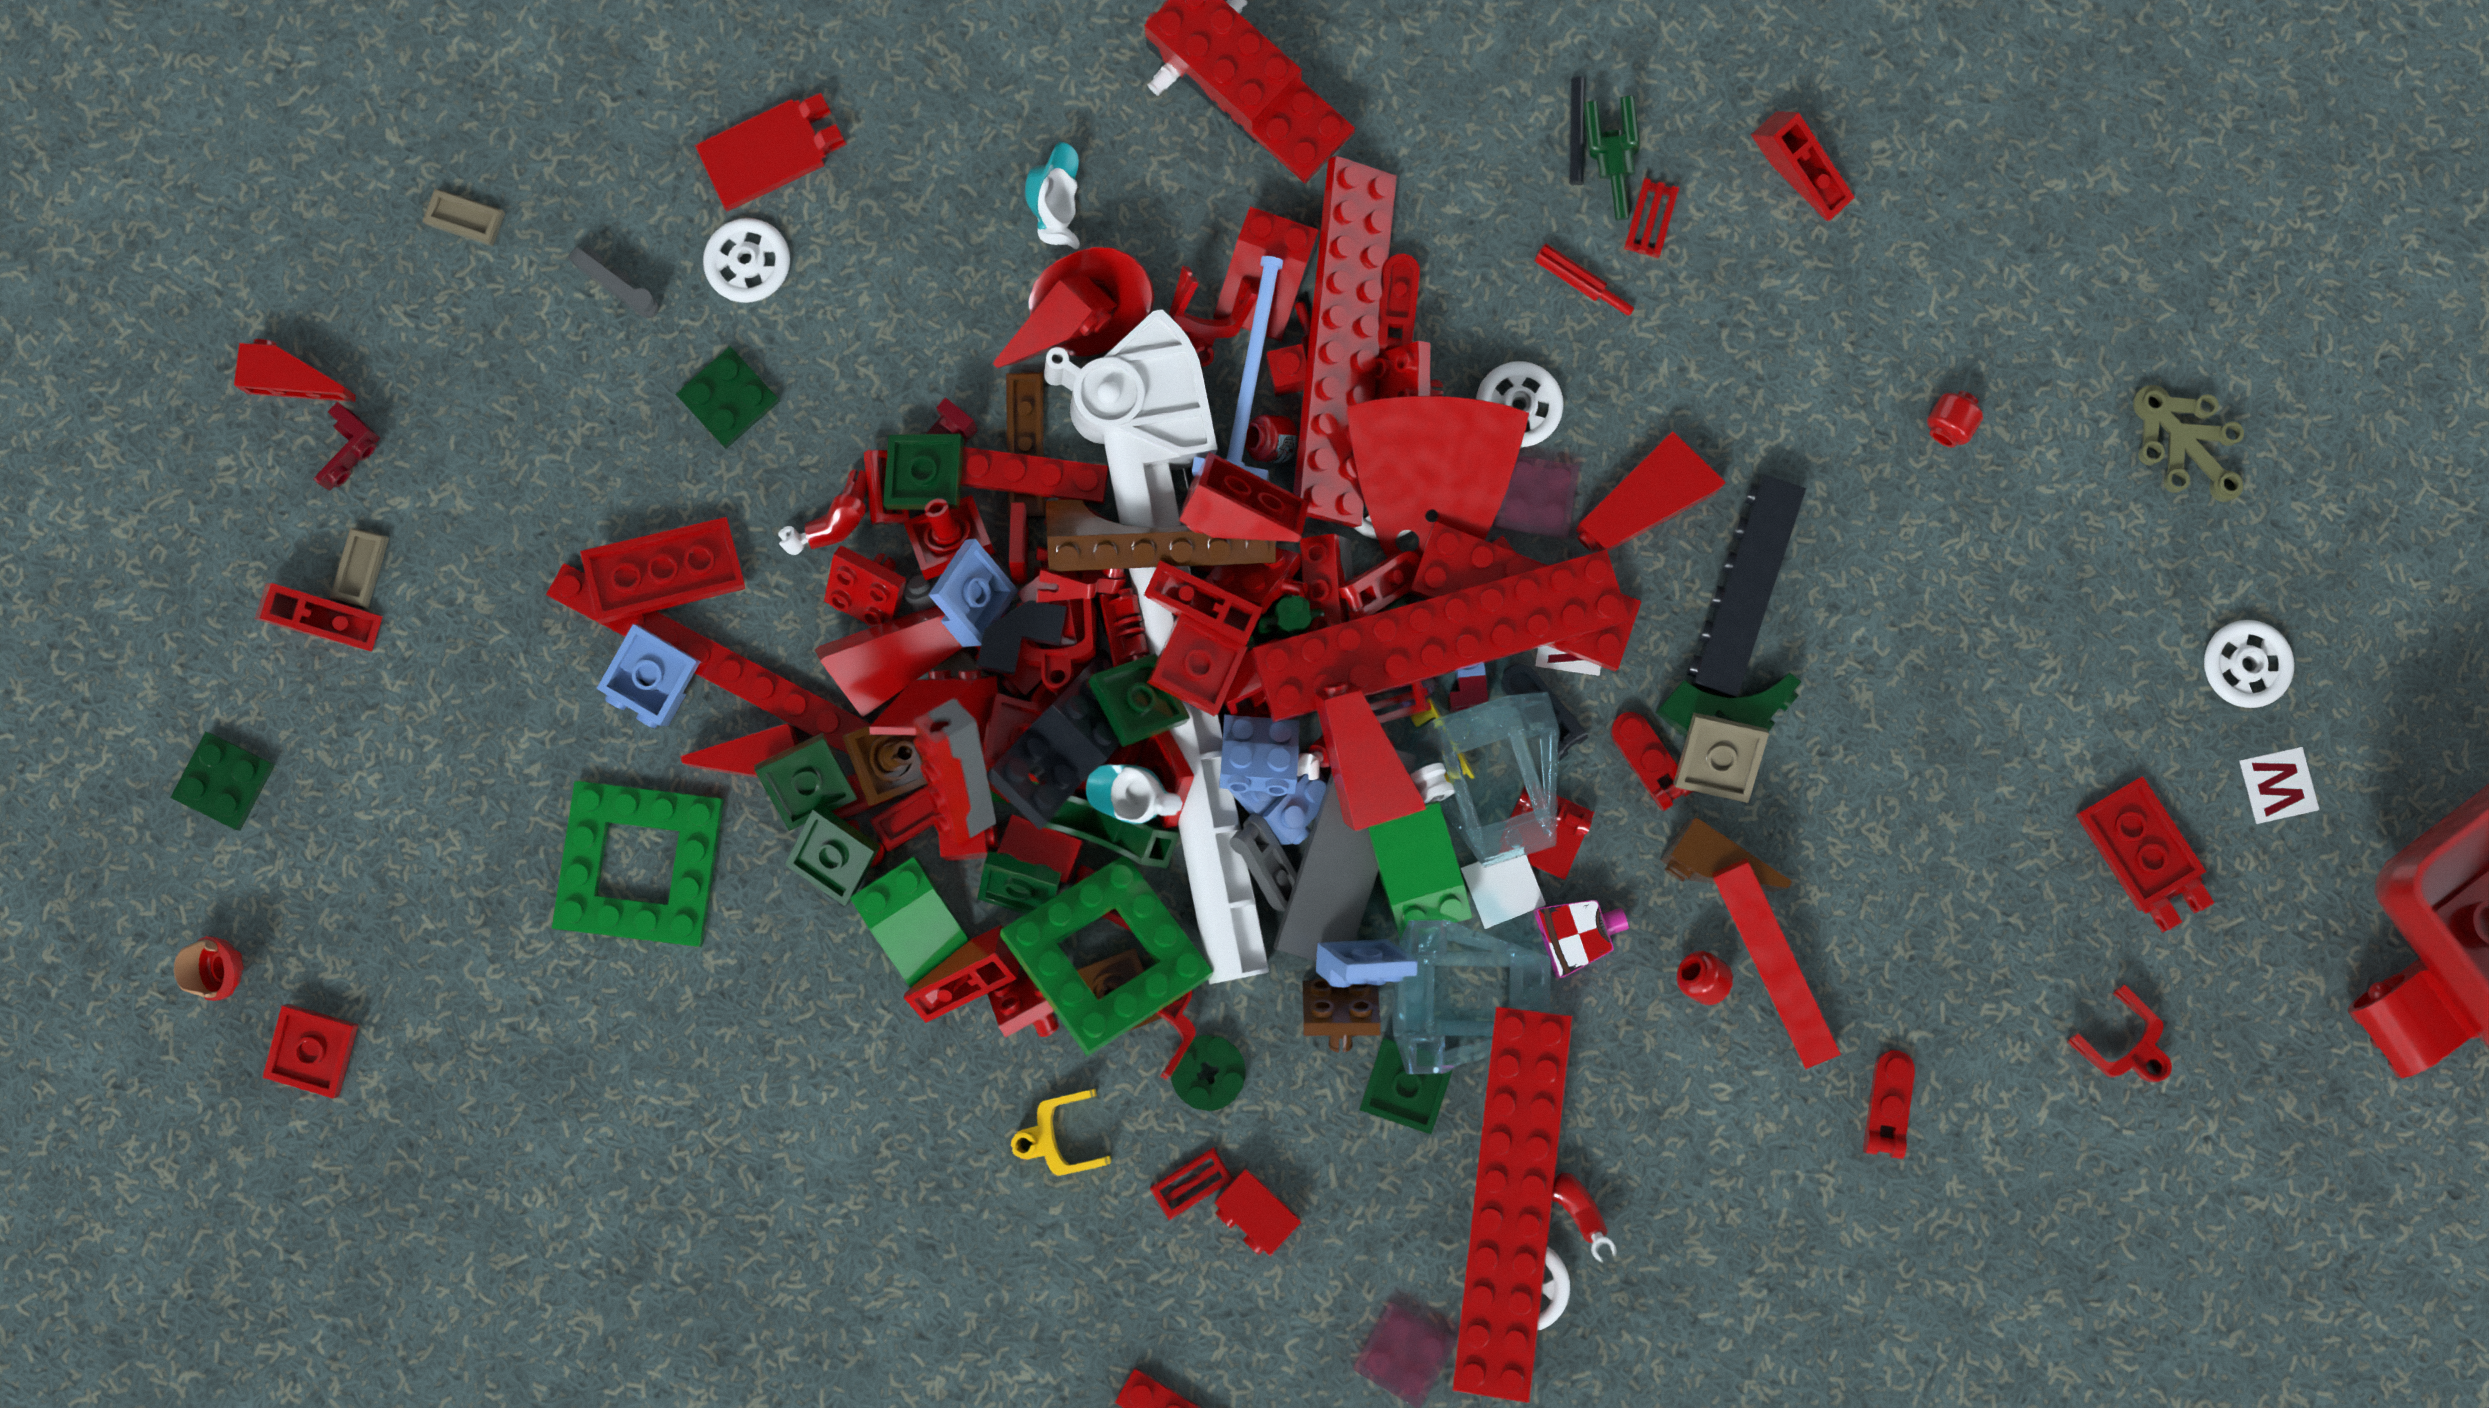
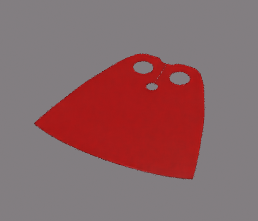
[1347,396,1529,558]

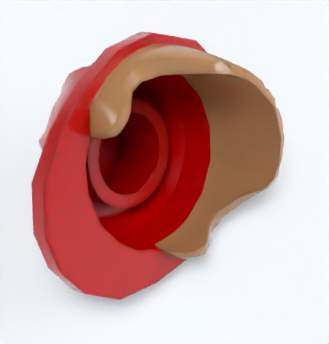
[174,936,245,1001]

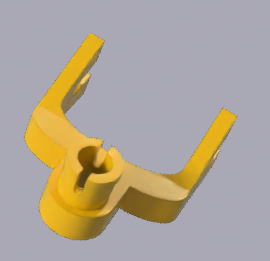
[1011,1089,1112,1176]

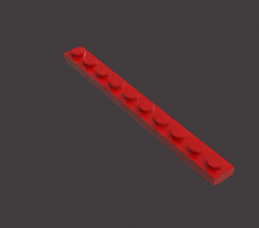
[546,563,872,755]

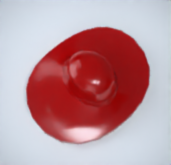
[1029,247,1154,357]

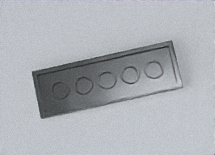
[1273,749,1416,961]

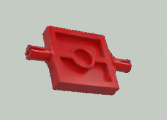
[1196,547,1308,614]

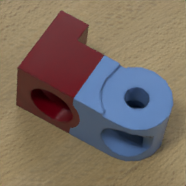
[1448,663,1489,712]

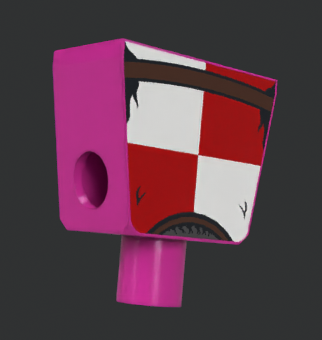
[1533,900,1629,979]

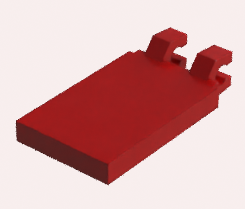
[695,93,847,212]
[2076,776,2214,933]

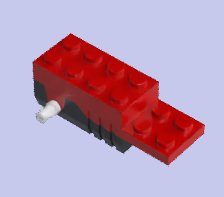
[1144,0,1355,184]

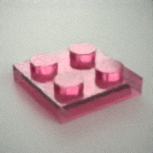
[1494,456,1579,539]
[1352,1301,1457,1408]

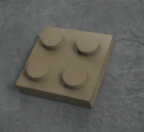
[1674,713,1769,803]

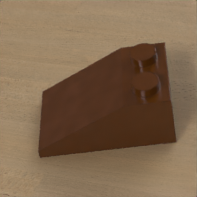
[1660,817,1793,892]

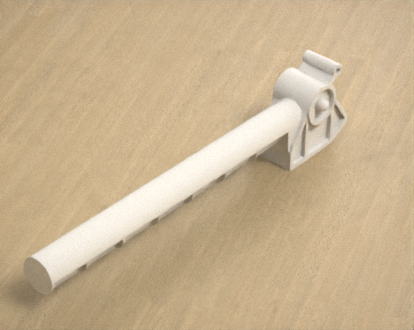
[1044,310,1269,984]

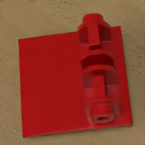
[1099,588,1150,667]
[1496,781,1595,880]

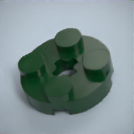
[1171,1035,1246,1111]

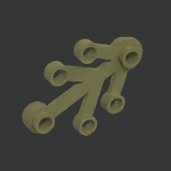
[2133,385,2244,502]

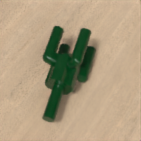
[1583,95,1640,221]
[1258,594,1325,639]

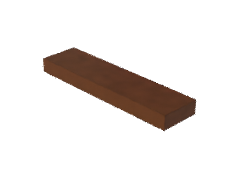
[1006,372,1045,519]

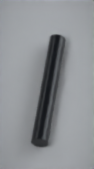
[1569,77,1585,185]

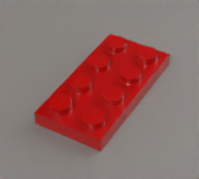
[580,517,745,624]

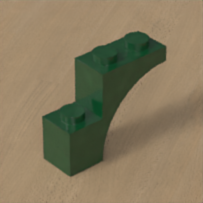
[1655,673,1801,738]
[1044,792,1180,868]

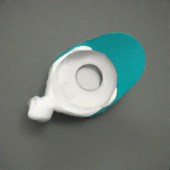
[1025,142,1079,249]
[1086,764,1182,824]

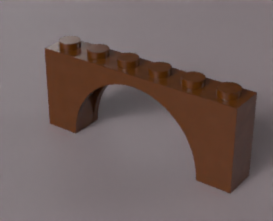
[1046,499,1276,571]

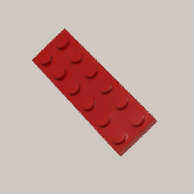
[1408,521,1642,672]

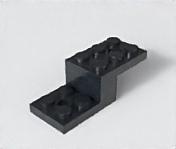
[986,649,1121,830]

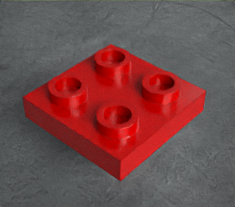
[1374,341,1443,400]
[904,495,995,580]
[824,545,907,627]
[987,969,1059,1037]

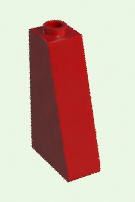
[1576,431,1726,553]
[815,605,963,718]
[1314,681,1426,831]

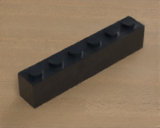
[1686,474,1806,698]

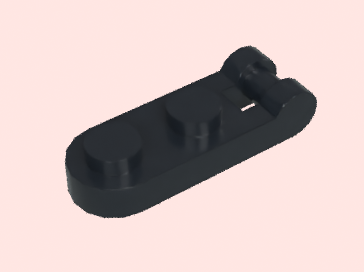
[1501,664,1588,761]

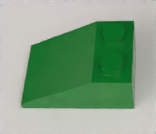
[1367,800,1473,939]
[850,857,970,988]

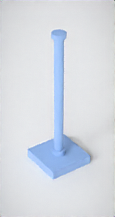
[1192,256,1283,481]

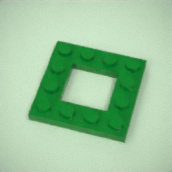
[551,781,724,947]
[1000,855,1213,1057]

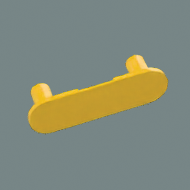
[1410,697,1475,783]

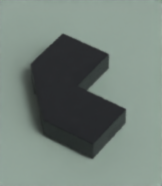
[977,600,1067,675]

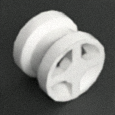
[1410,763,1455,804]

